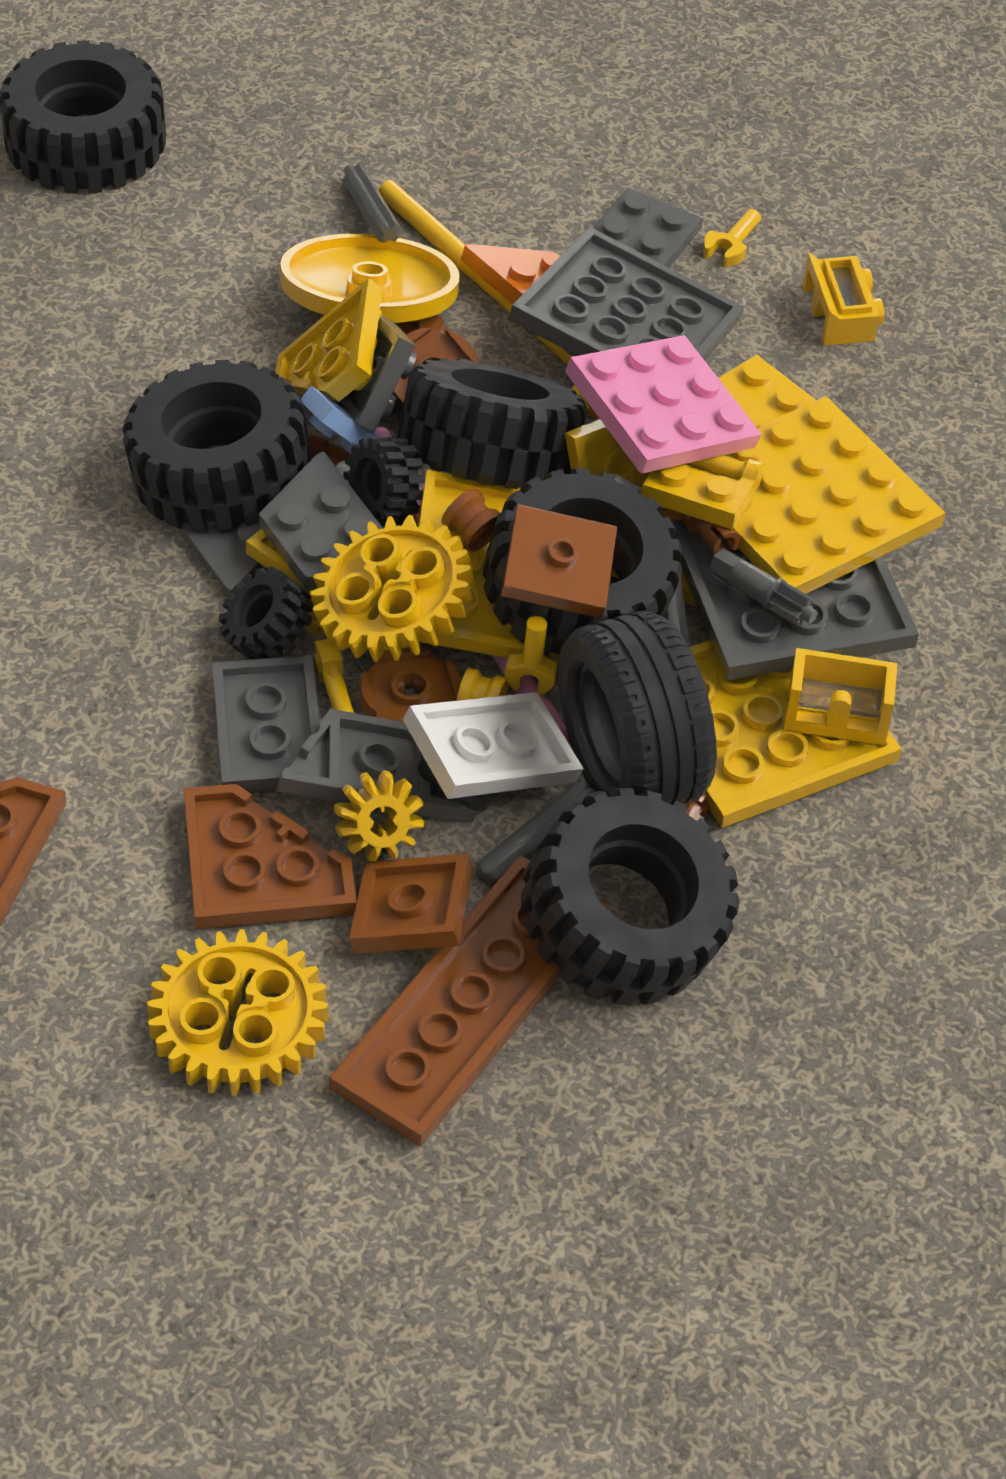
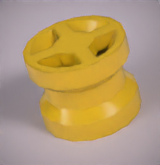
[457,668,508,701]

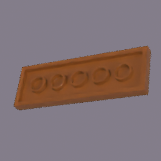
[329,855,609,1147]

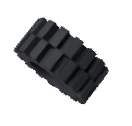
[343,437,425,525]
[218,567,314,660]

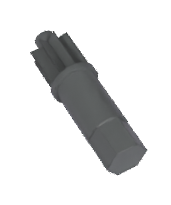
[709,548,818,626]

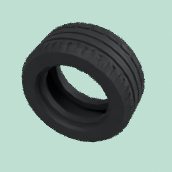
[558,611,717,805]

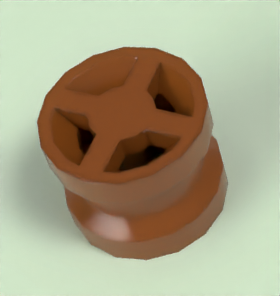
[441,489,500,552]

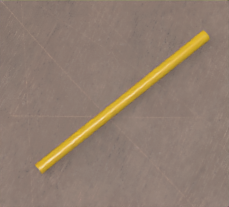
[378,180,575,365]

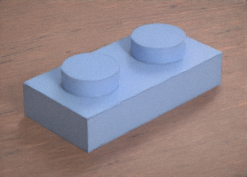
[301,385,380,454]

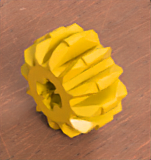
[334,770,425,862]

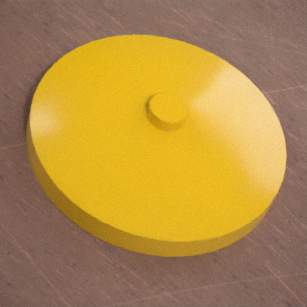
[280,234,459,323]

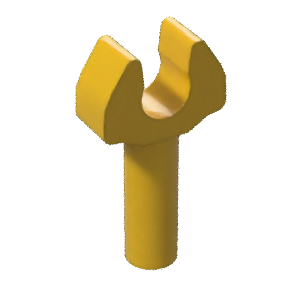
[703,209,761,268]
[505,616,558,695]
[313,638,354,713]

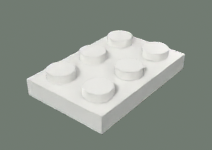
[403,692,584,799]

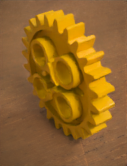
[311,515,476,662]
[147,929,328,1096]

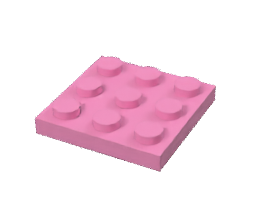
[565,335,762,474]

